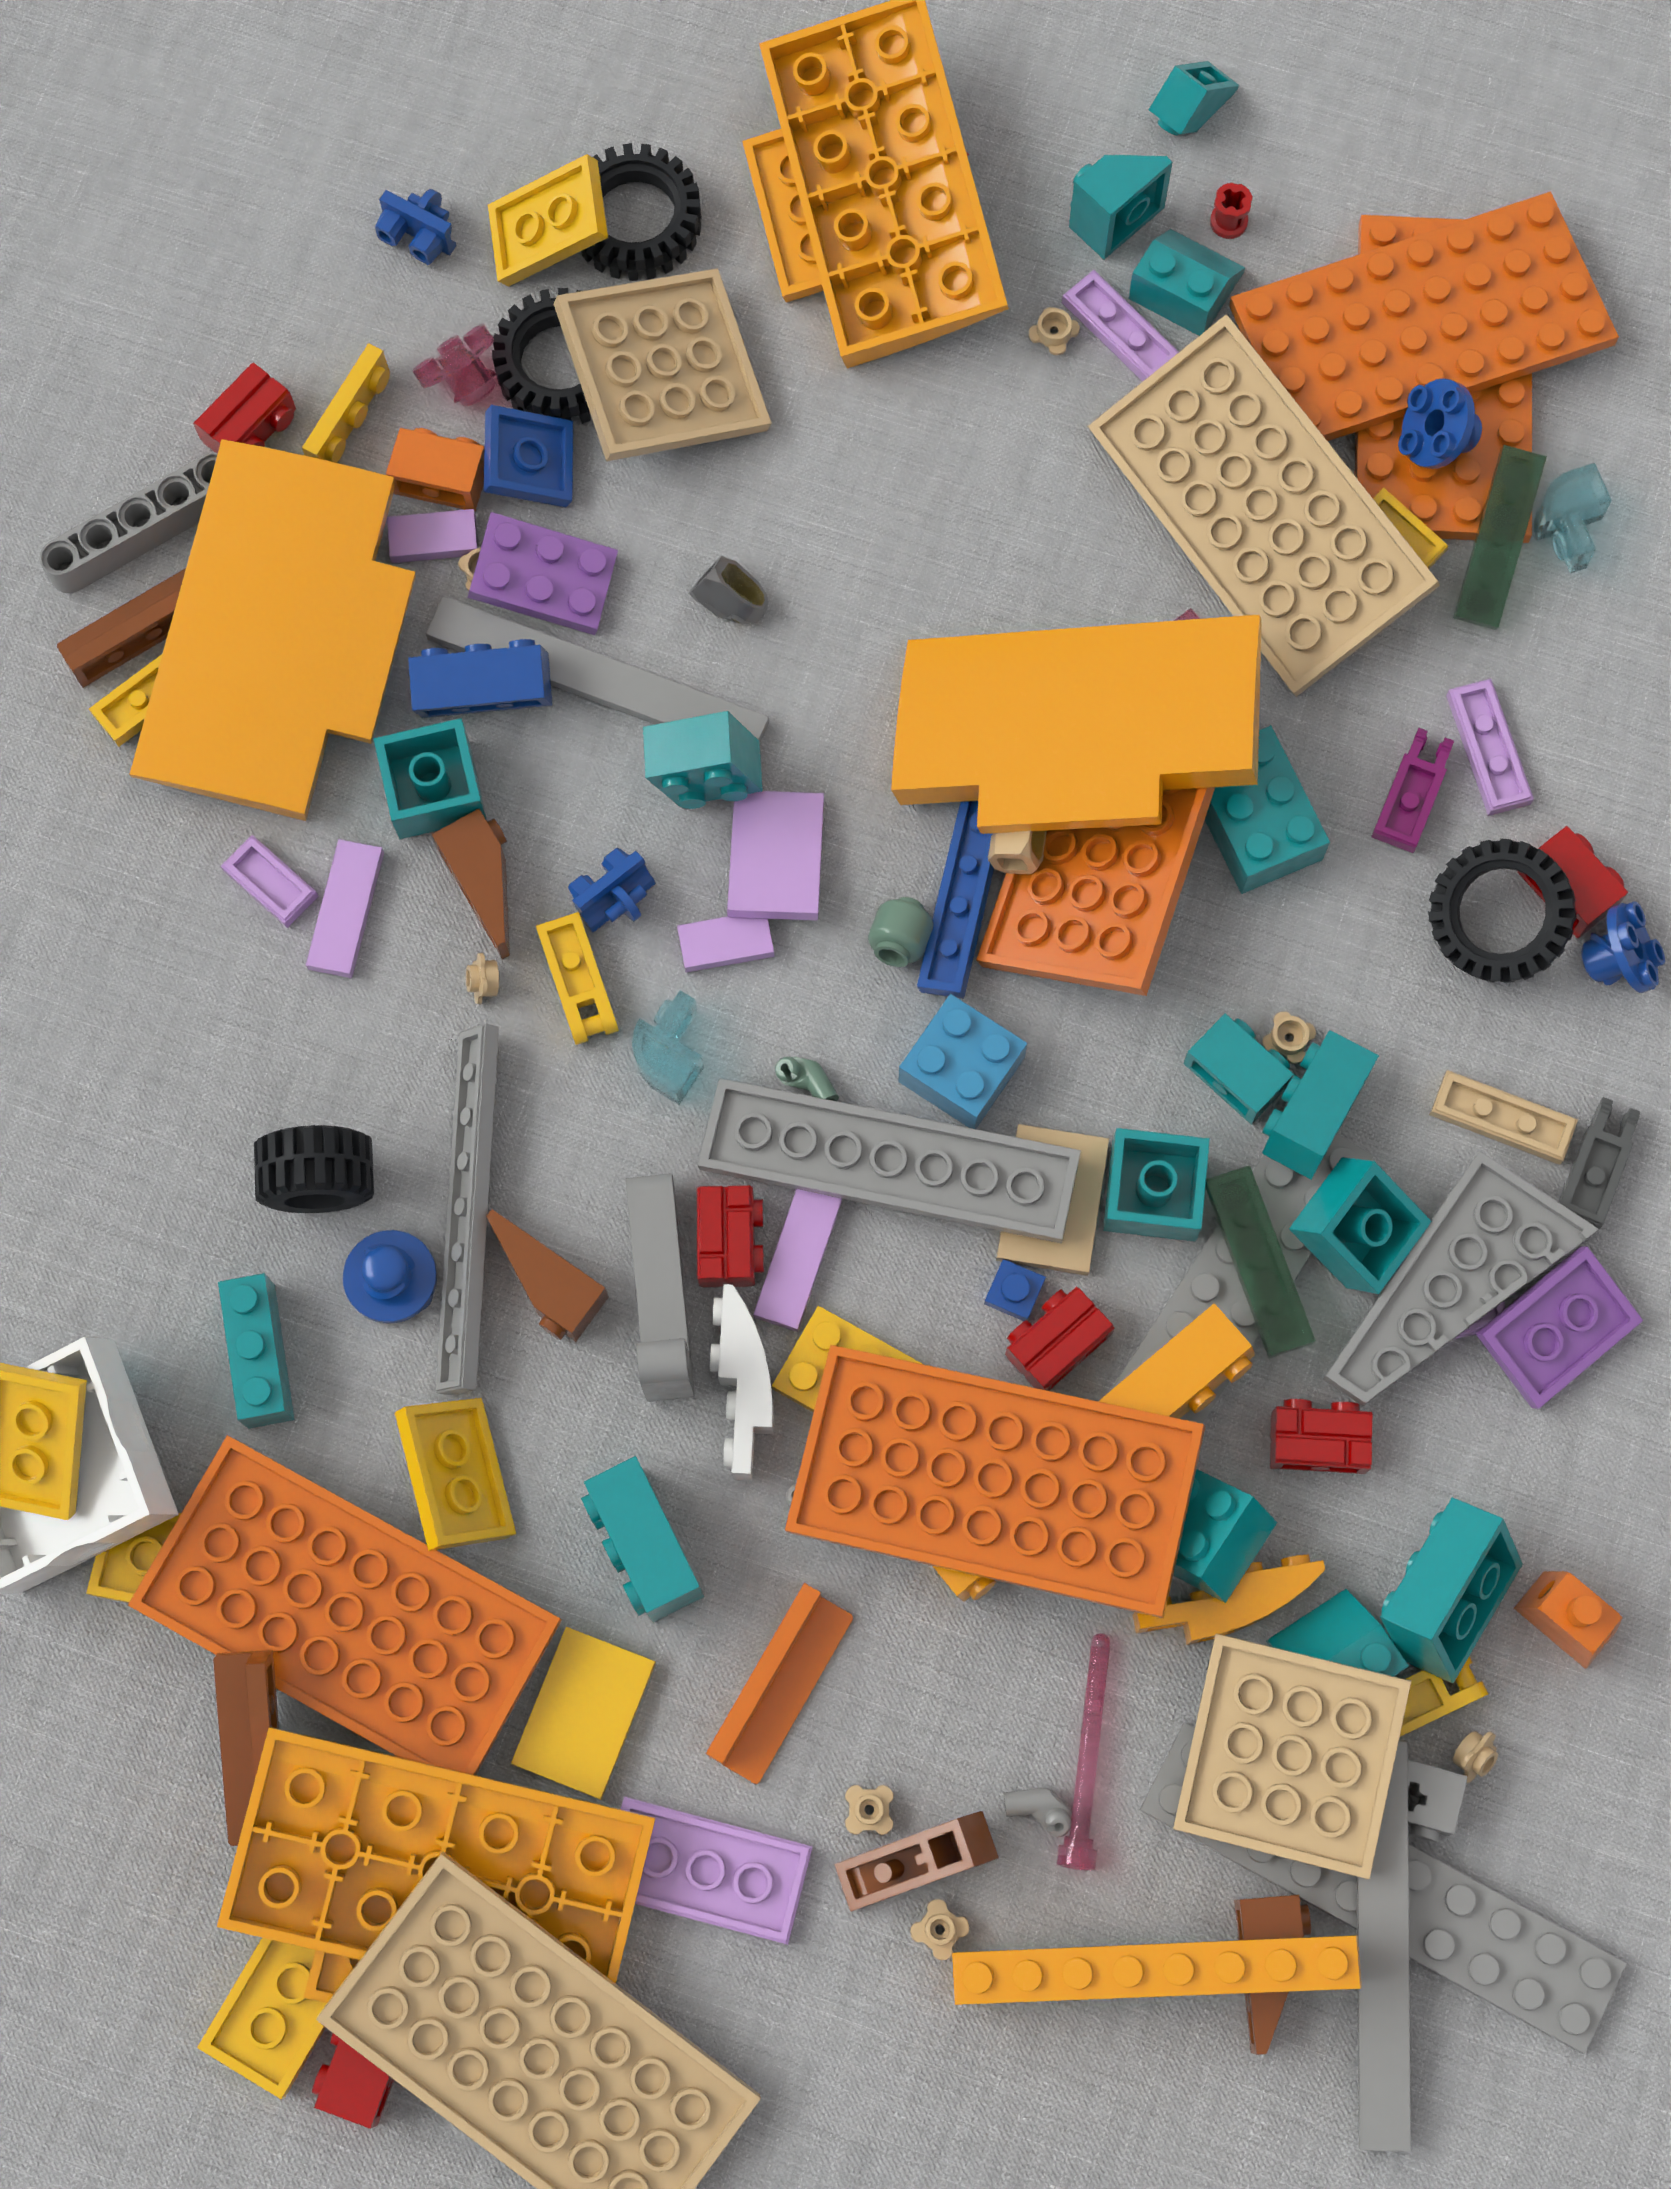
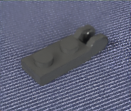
[1559,1097,1640,1229]

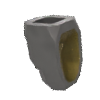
[689,555,769,624]

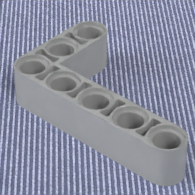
[39,452,218,593]
[626,1173,695,1402]

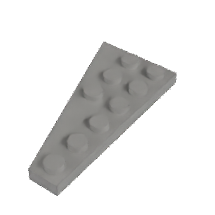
[1323,1150,1599,1406]

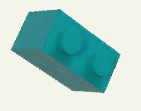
[1183,1013,1294,1125]

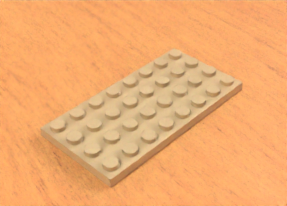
[1087,314,1440,697]
[316,1851,761,2189]

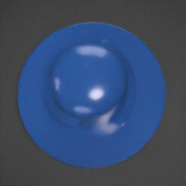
[1398,379,1482,469]
[1581,901,1665,993]
[343,1230,437,1323]

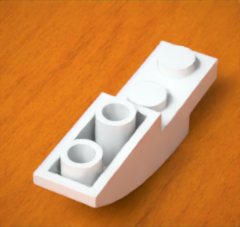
[710,1284,774,1481]

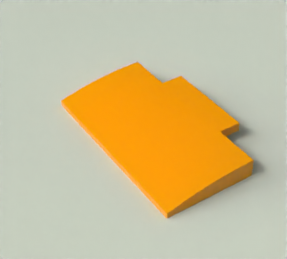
[742,0,1009,368]
[129,439,416,821]
[891,615,1262,834]
[217,1727,655,2003]

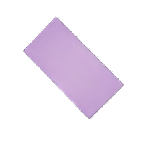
[621,1797,813,1945]

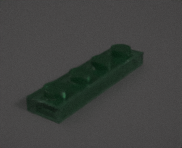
[1453,445,1547,630]
[1205,1165,1316,1359]

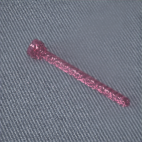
[1056,1633,1111,1871]

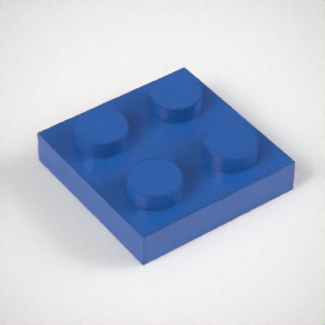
[484,405,573,508]

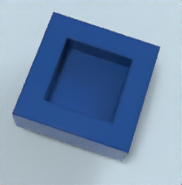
[984,1259,1046,1321]

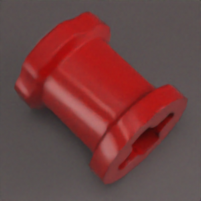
[1210,183,1253,239]

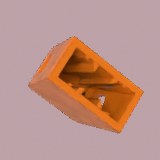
[1514,1571,1623,1669]

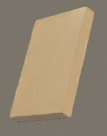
[996,1124,1109,1276]

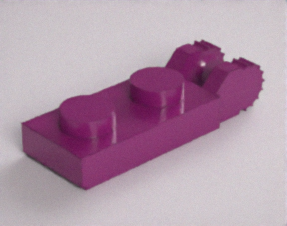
[1371,727,1454,853]

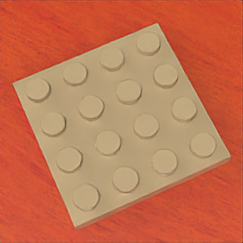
[554,268,772,462]
[1173,1633,1411,1879]

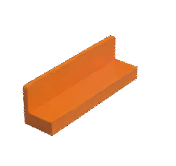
[705,1583,853,1784]

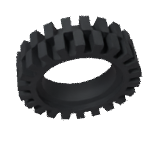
[581,143,702,281]
[492,288,591,424]
[1428,838,1577,983]

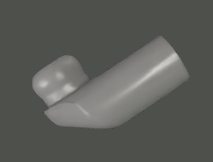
[1003,1788,1073,1837]

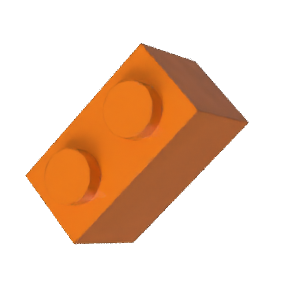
[386,428,485,512]

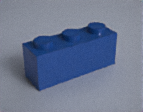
[408,639,552,718]

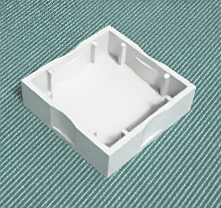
[0,1337,179,1594]

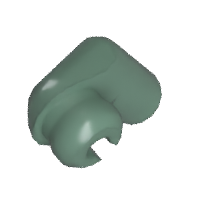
[775,1057,839,1101]

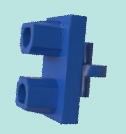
[375,189,457,265]
[568,848,656,933]

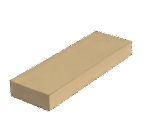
[1429,1070,1578,1165]

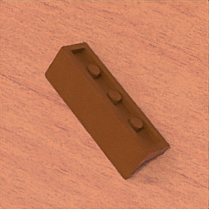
[57,568,186,688]
[213,1650,279,1846]

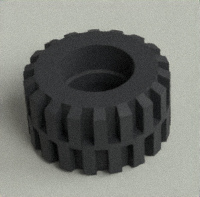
[254,1125,374,1213]

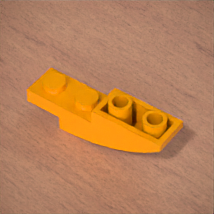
[1133,1554,1325,1645]

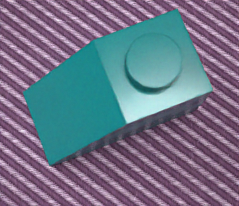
[1148,61,1240,136]

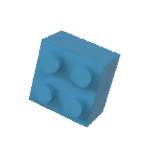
[898,994,1028,1129]

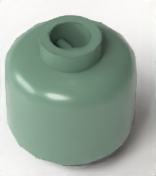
[868,897,934,967]

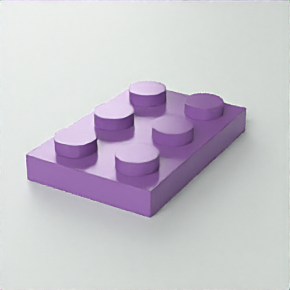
[467,512,618,635]
[1476,1246,1643,1409]

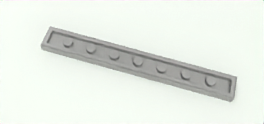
[426,596,769,743]
[436,1024,499,1395]
[1357,1740,1411,2152]

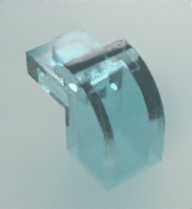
[1534,463,1612,574]
[632,990,704,1105]

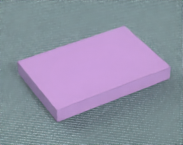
[727,791,824,920]

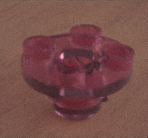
[412,323,496,406]

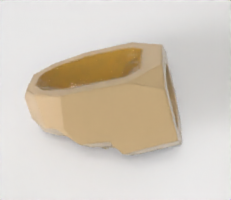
[988,830,1047,874]

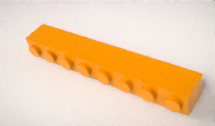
[932,1303,1255,1602]
[952,1935,1362,2005]

